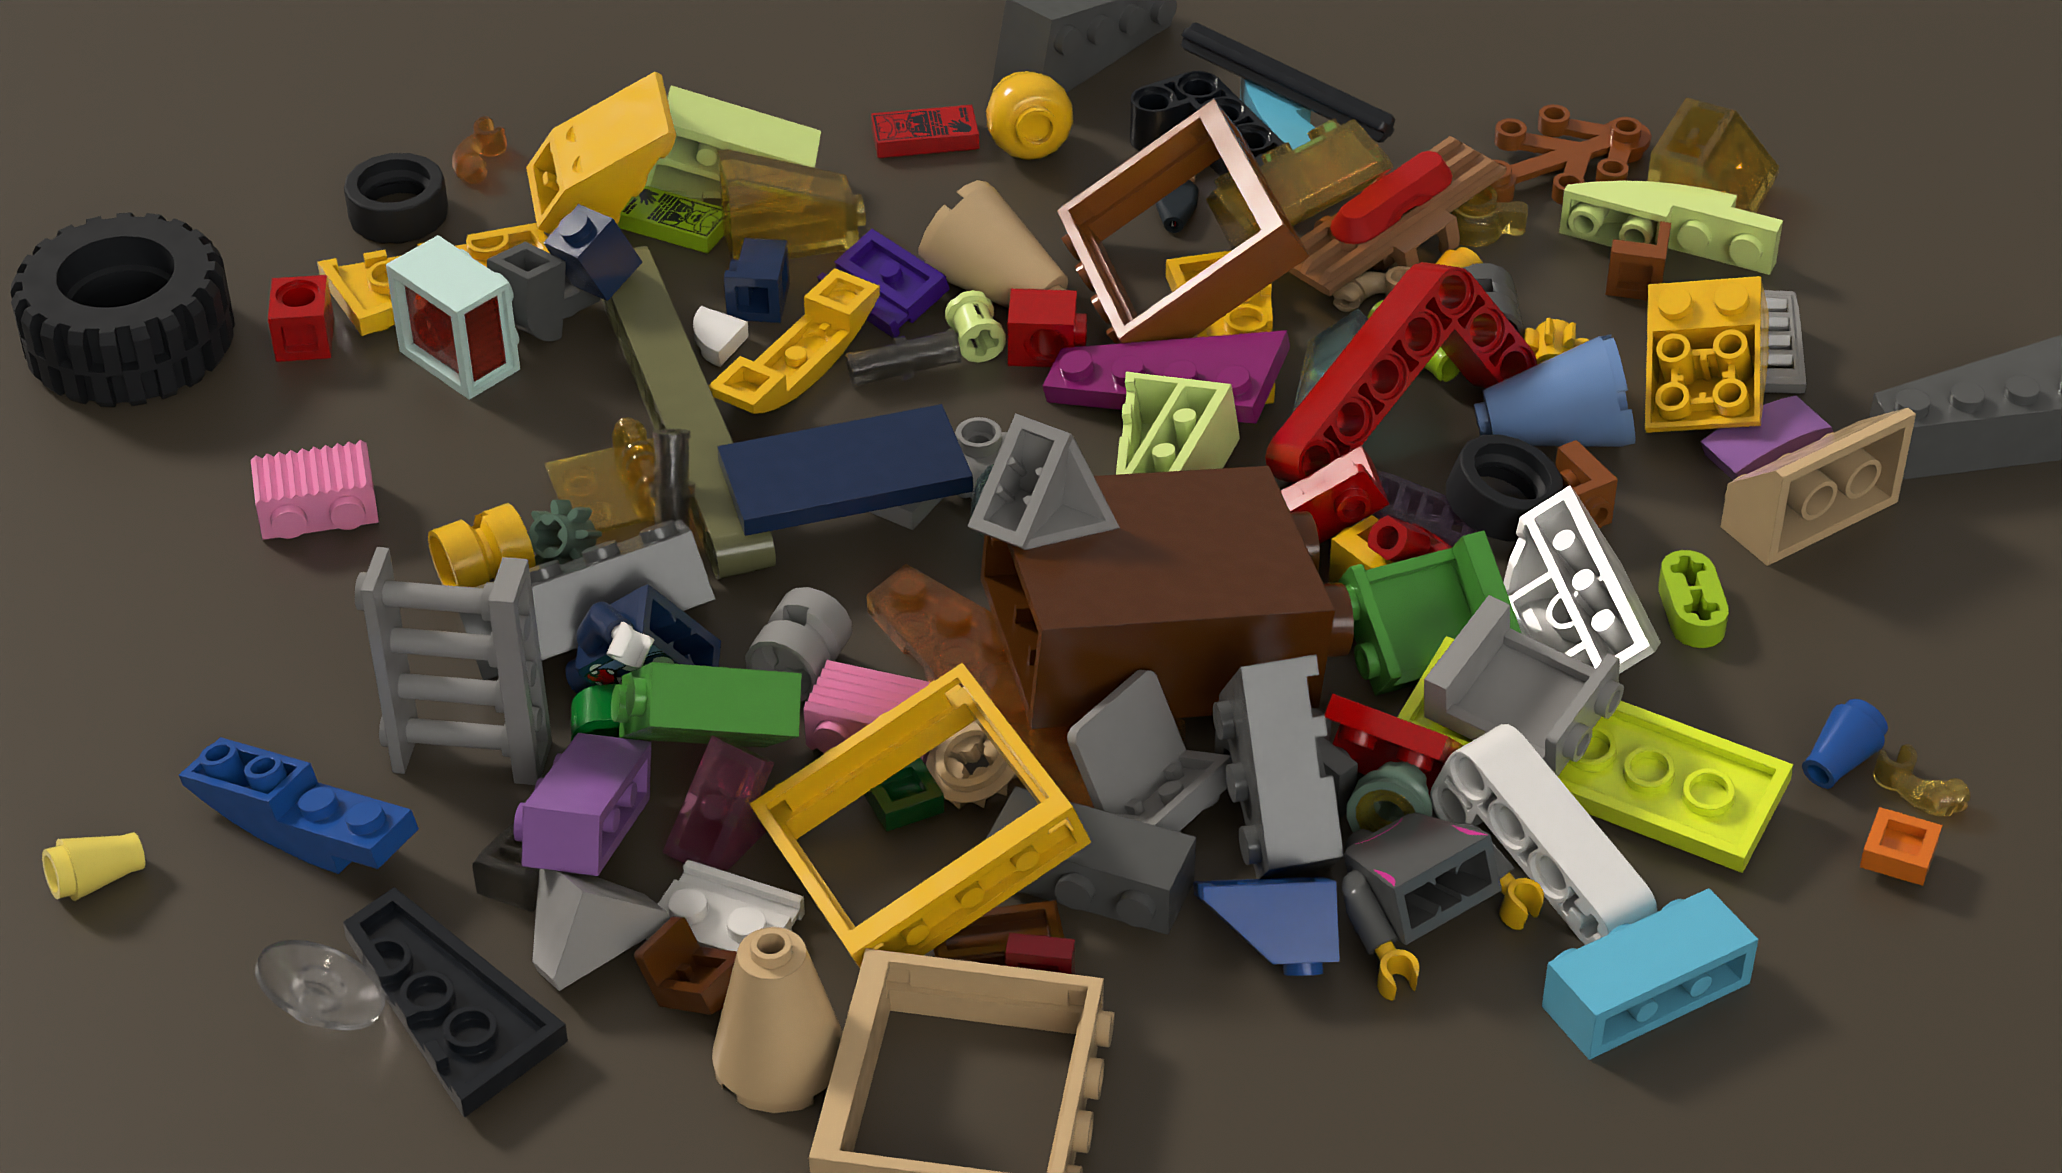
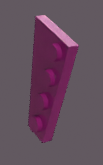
[1043,330,1290,424]

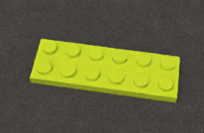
[1398,636,1793,873]

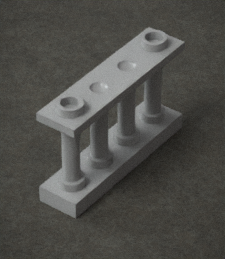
[355,547,552,785]

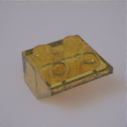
[1647,97,1779,213]

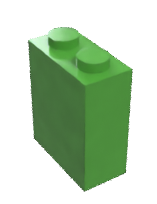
[611,662,802,748]

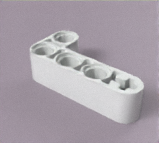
[1430,724,1657,945]

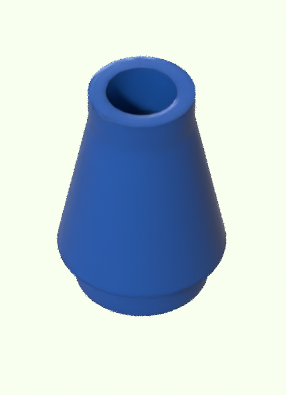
[1802,699,1888,789]

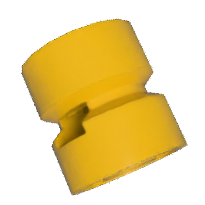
[428,503,536,588]

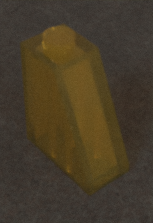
[717,149,866,259]

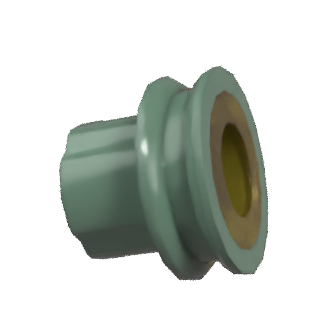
[1347,761,1433,833]

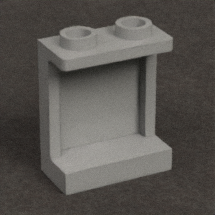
[1424,595,1624,777]

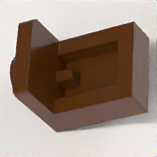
[634,916,737,1015]

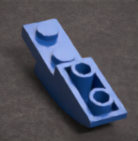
[179,737,419,874]

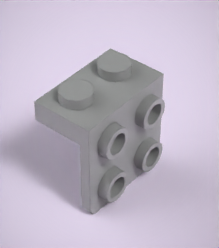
[1067,670,1232,833]

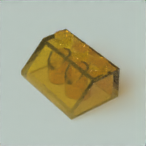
[1206,118,1394,250]

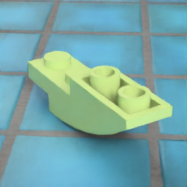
[1559,181,1783,275]

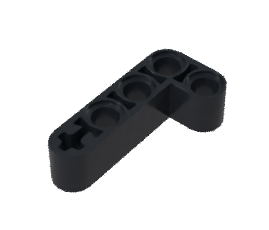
[1130,71,1301,218]

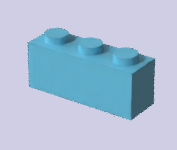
[1542,888,1759,1060]

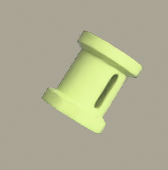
[945,290,1006,363]

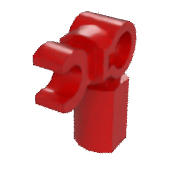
[1368,515,1452,563]

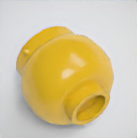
[986,71,1073,160]

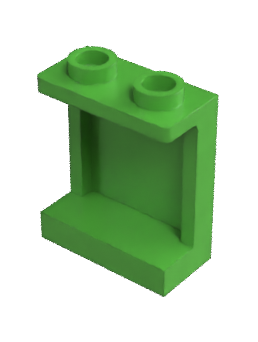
[1337,530,1522,696]

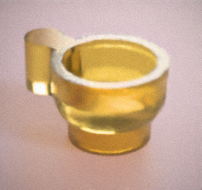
[1450,186,1528,247]

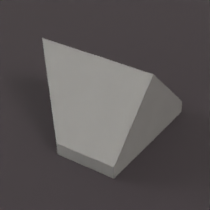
[967,413,1120,550]
[532,869,670,991]

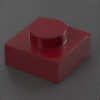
[1005,933,1075,975]

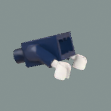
[565,584,721,693]

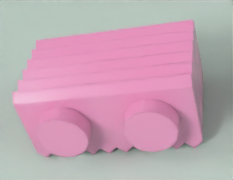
[251,440,379,540]
[804,660,931,765]

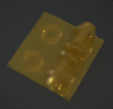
[545,417,687,533]

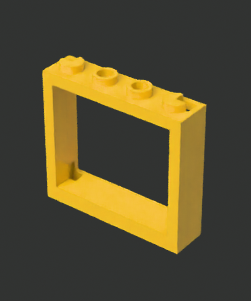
[749,663,1091,969]

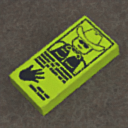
[618,186,733,254]

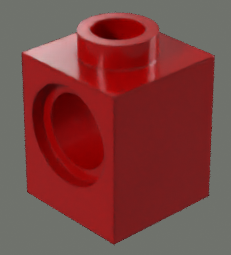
[268,275,334,362]
[1007,289,1087,367]

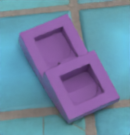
[1701,396,1833,480]

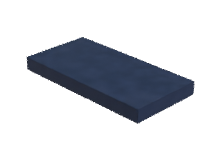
[717,404,973,536]

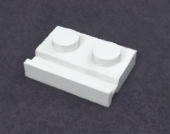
[646,860,805,952]

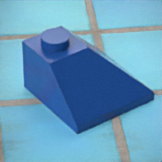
[1193,876,1340,976]

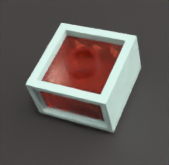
[386,235,520,400]

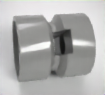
[745,587,852,701]

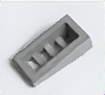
[1764,290,1807,393]

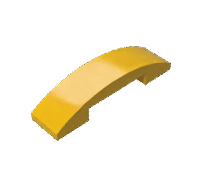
[708,268,880,414]

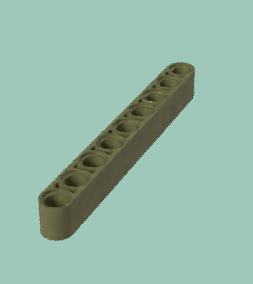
[601,246,776,579]

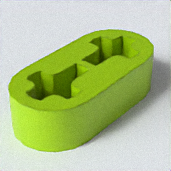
[1658,550,1729,648]

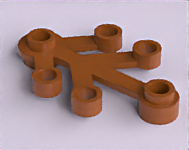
[1473,104,1651,207]

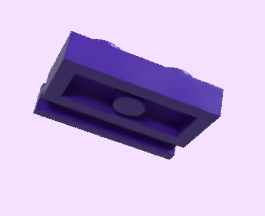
[817,229,950,339]

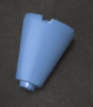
[1474,334,1635,447]

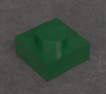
[864,758,945,832]

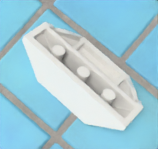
[1503,486,1661,674]

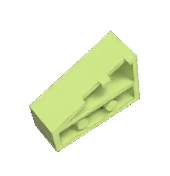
[645,85,821,207]
[1116,372,1240,475]

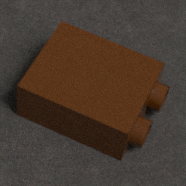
[980,466,1354,729]

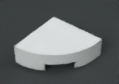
[693,306,749,367]

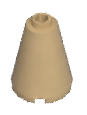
[918,180,1068,309]
[712,927,843,1113]

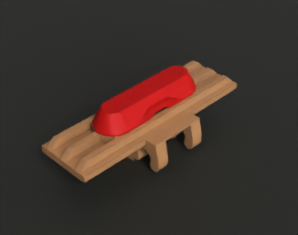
[1288,136,1506,296]

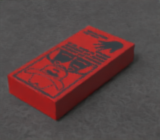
[871,105,979,158]

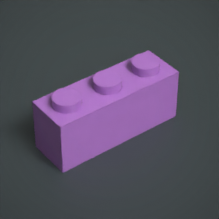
[513,733,651,876]

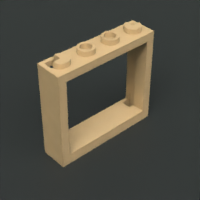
[809,948,1115,1173]

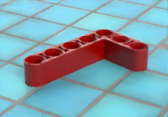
[1265,262,1537,484]

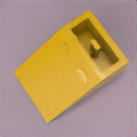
[526,72,676,235]
[1645,276,1769,433]

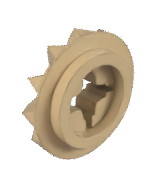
[926,721,1018,809]

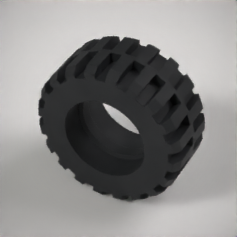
[10,212,235,407]

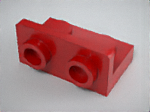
[1281,445,1390,544]
[1324,694,1464,798]

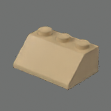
[1721,408,1916,566]

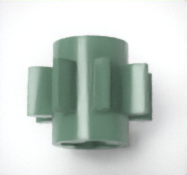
[528,499,602,565]

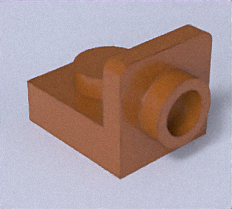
[1556,440,1618,529]

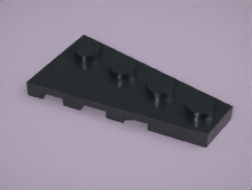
[343,887,568,1118]

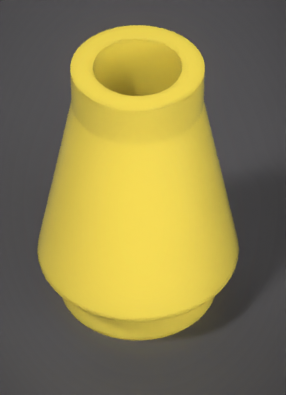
[42,832,145,901]

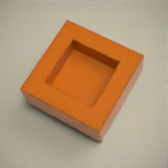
[1860,807,1943,886]

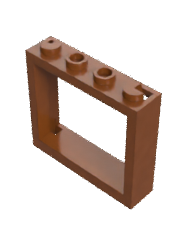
[1057,99,1310,344]

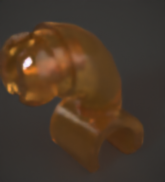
[452,116,507,184]

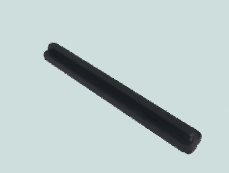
[1181,22,1395,143]

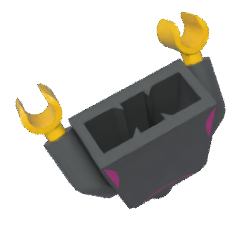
[1342,813,1544,1001]

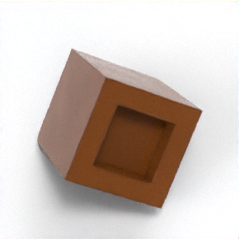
[1605,221,1671,301]

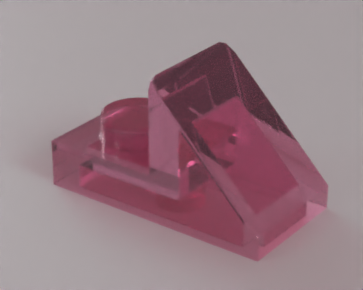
[663,736,774,872]

